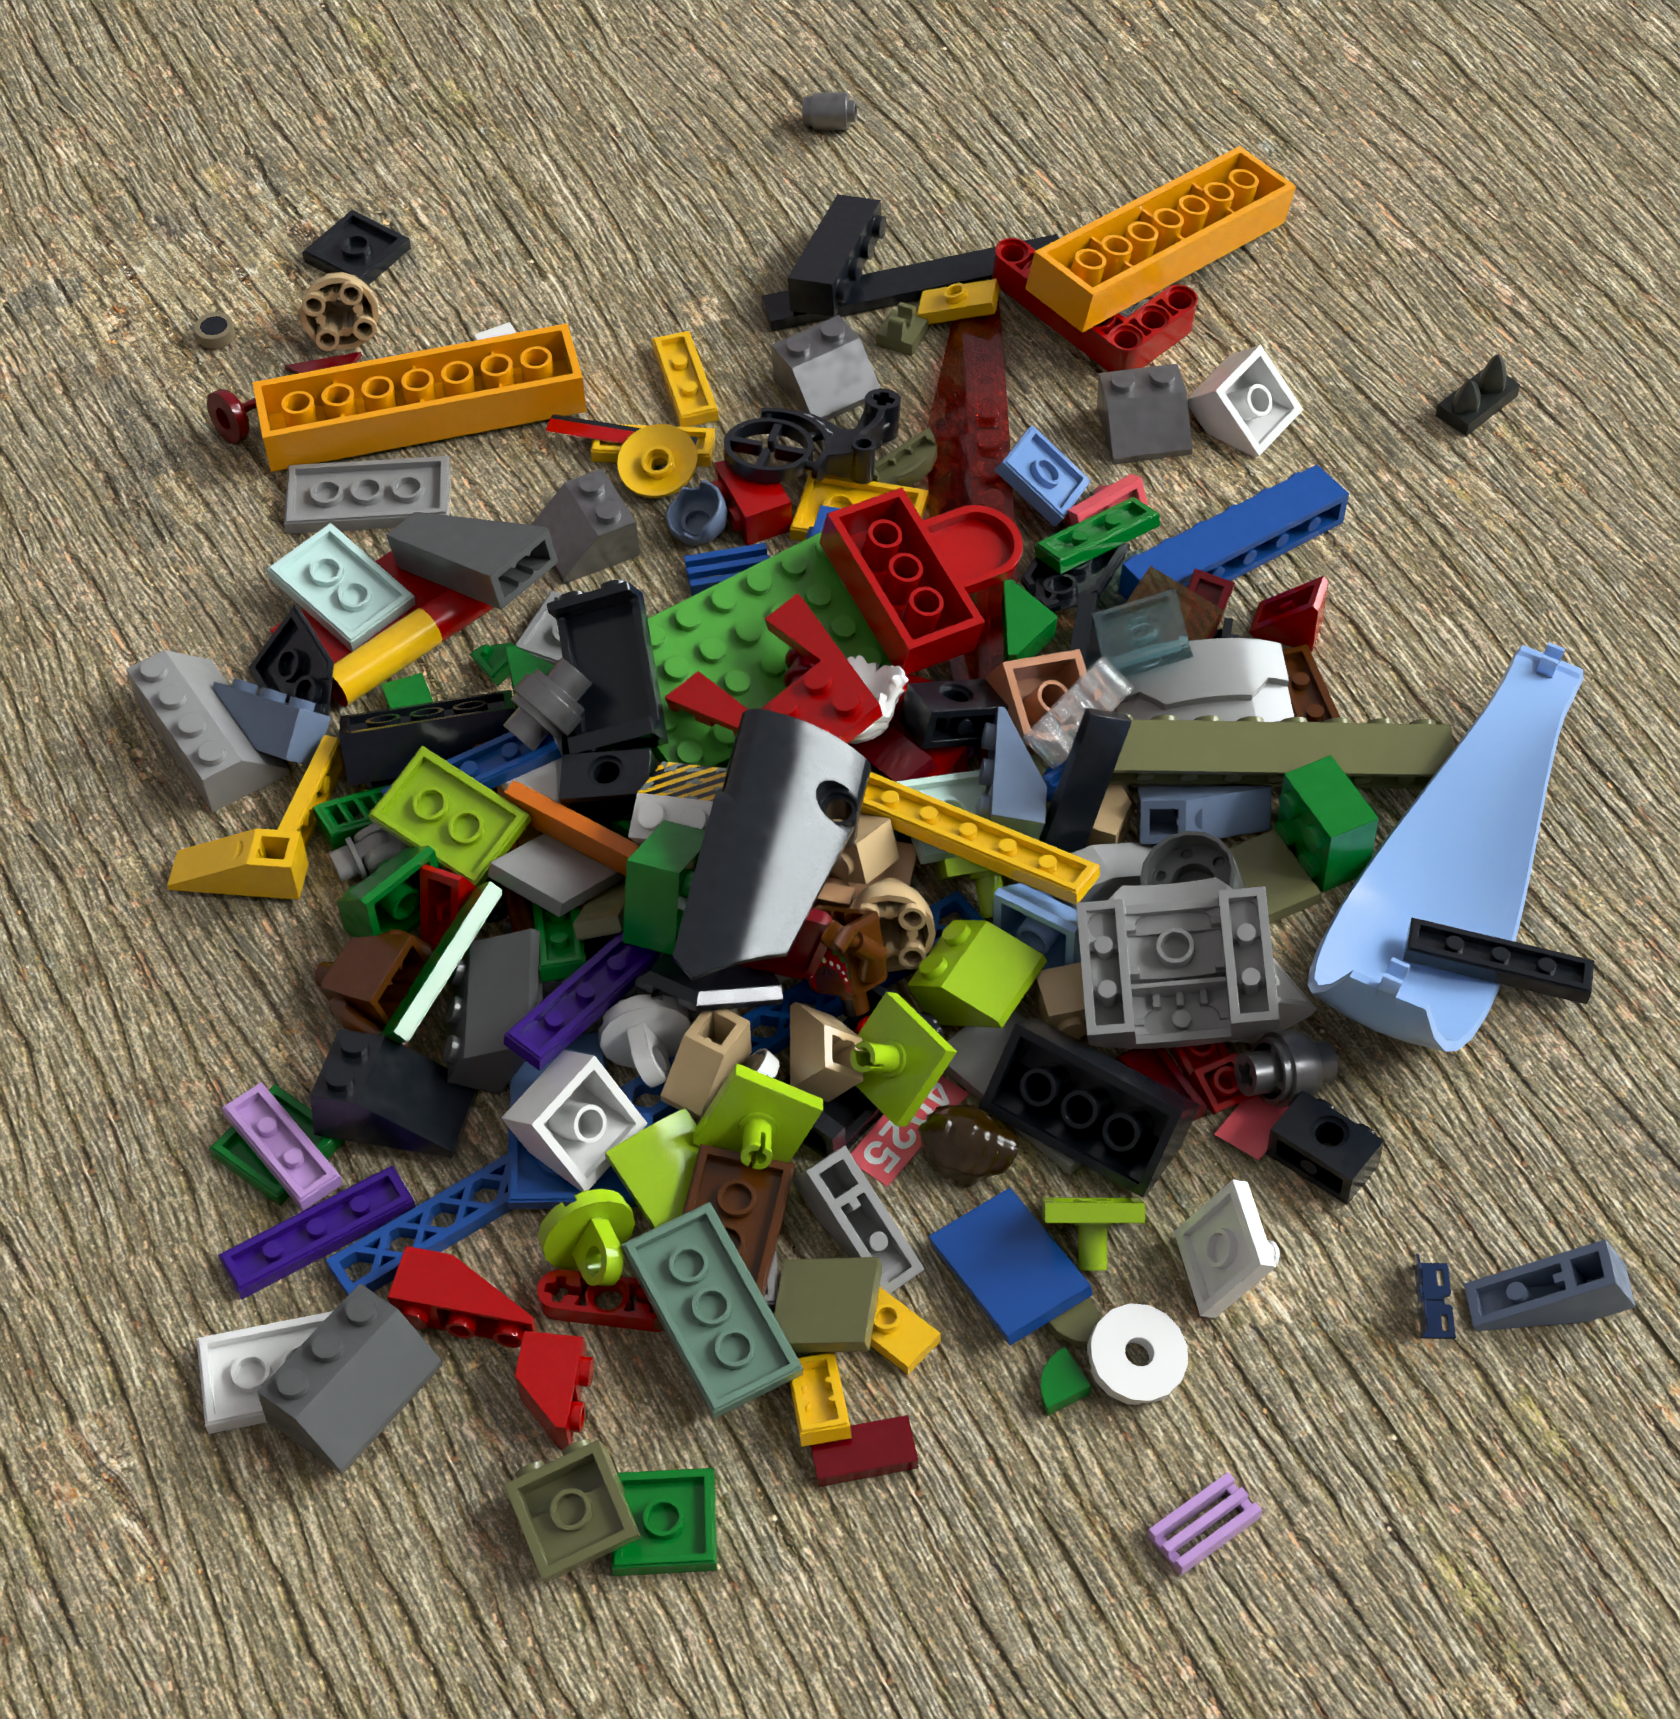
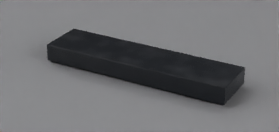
[1039,708,1132,853]
[1403,917,1595,1004]

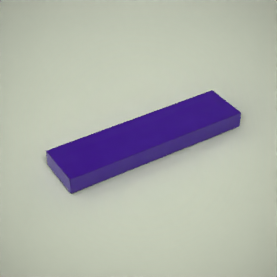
[503,930,659,1071]
[218,1165,416,1299]

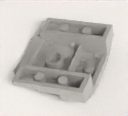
[1108,638,1294,789]
[1076,877,1280,1049]

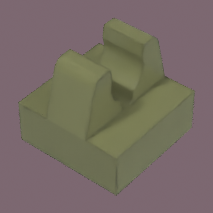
[876,302,928,356]

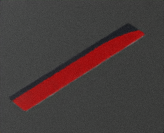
[546,414,698,446]

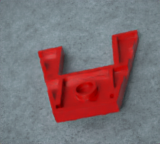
[665,593,883,744]

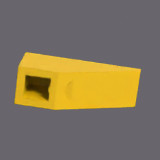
[167,828,309,900]

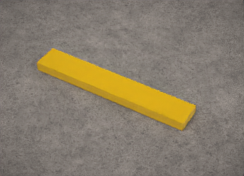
[861,772,1100,906]

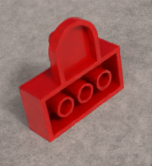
[819,487,1023,676]

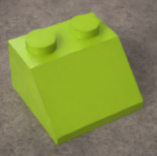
[907,920,1047,1028]

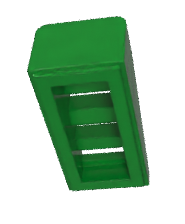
[312,784,392,850]

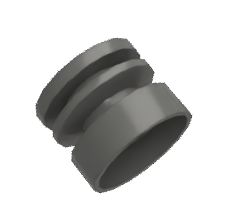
[1140,831,1246,889]

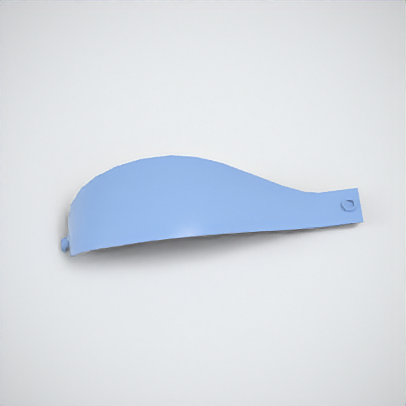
[1307,642,1584,1052]

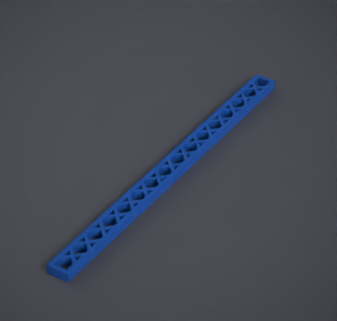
[325,890,984,1296]

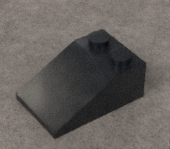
[310,1029,478,1158]

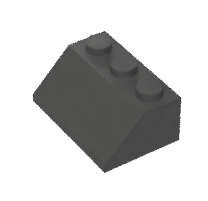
[443,929,540,1095]
[257,1283,443,1475]

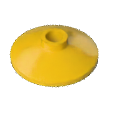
[617,424,698,498]

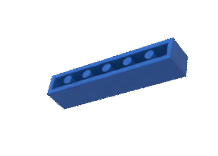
[1118,464,1349,618]

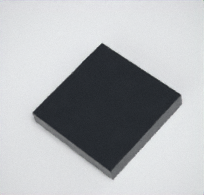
[302,210,411,285]

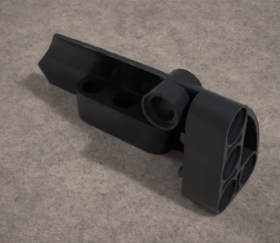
[672,709,871,981]

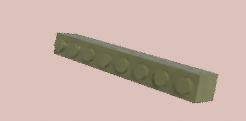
[1109,714,1454,789]

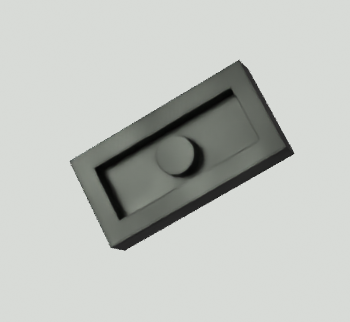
[1435,354,1520,436]

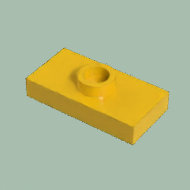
[917,279,1000,325]
[870,1286,941,1375]
[789,1352,852,1447]

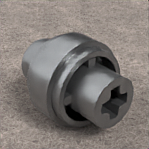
[503,657,592,751]
[1234,1029,1338,1108]

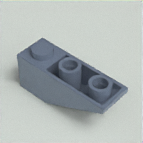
[213,678,331,765]
[976,706,1047,840]
[1137,785,1272,844]

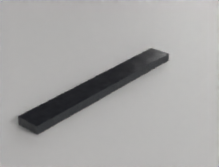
[761,234,1059,331]

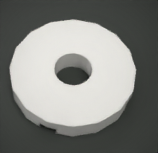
[1087,1304,1188,1405]

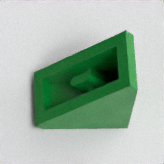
[1000,580,1058,662]

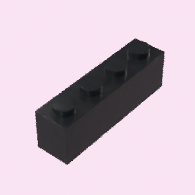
[788,194,887,317]

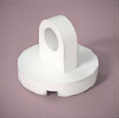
[598,994,692,1088]

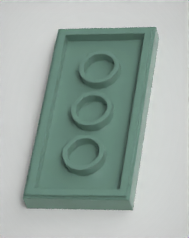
[621,1202,804,1420]

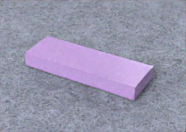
[222,1082,343,1211]

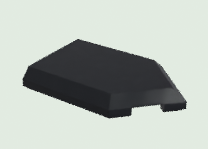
[1021,531,1130,614]
[249,605,334,716]
[635,952,783,1011]

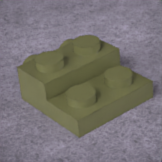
[504,1439,642,1583]

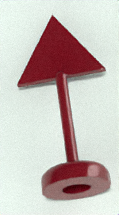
[206,351,362,445]

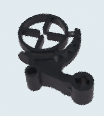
[723,388,901,484]

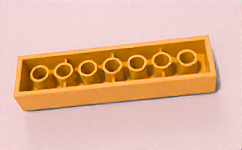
[1025,146,1297,333]
[252,323,587,472]

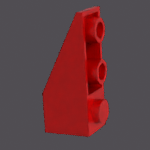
[388,1246,537,1348]

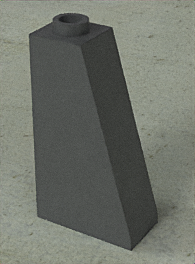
[386,512,559,610]

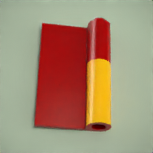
[270,551,495,707]

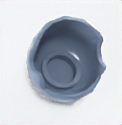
[665,480,728,546]

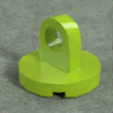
[537,1189,635,1286]

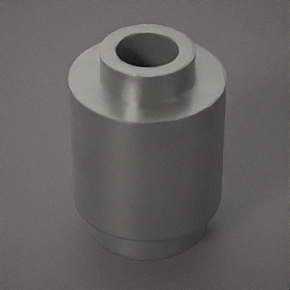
[802,92,857,130]

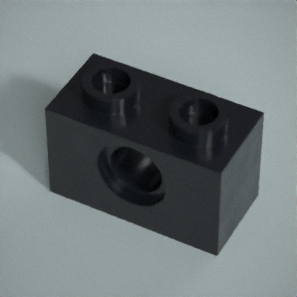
[899,679,1009,749]
[559,748,658,823]
[1266,1091,1384,1205]

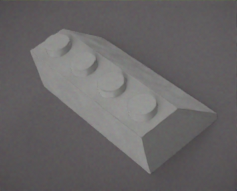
[126,650,290,813]

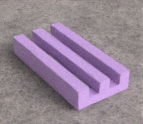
[1148,1472,1262,1576]

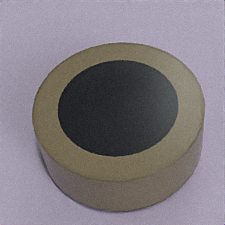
[194,312,236,349]

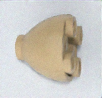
[300,272,379,351]
[849,878,936,972]

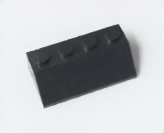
[339,690,515,789]
[978,1017,1200,1198]

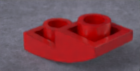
[1169,1042,1256,1115]

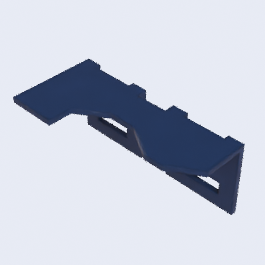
[1413,1254,1456,1339]

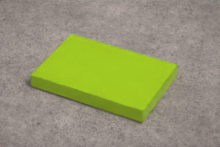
[368,746,532,887]

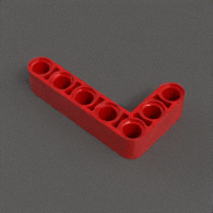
[992,238,1198,372]

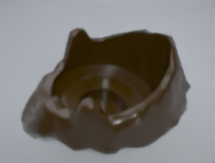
[918,1104,1019,1187]

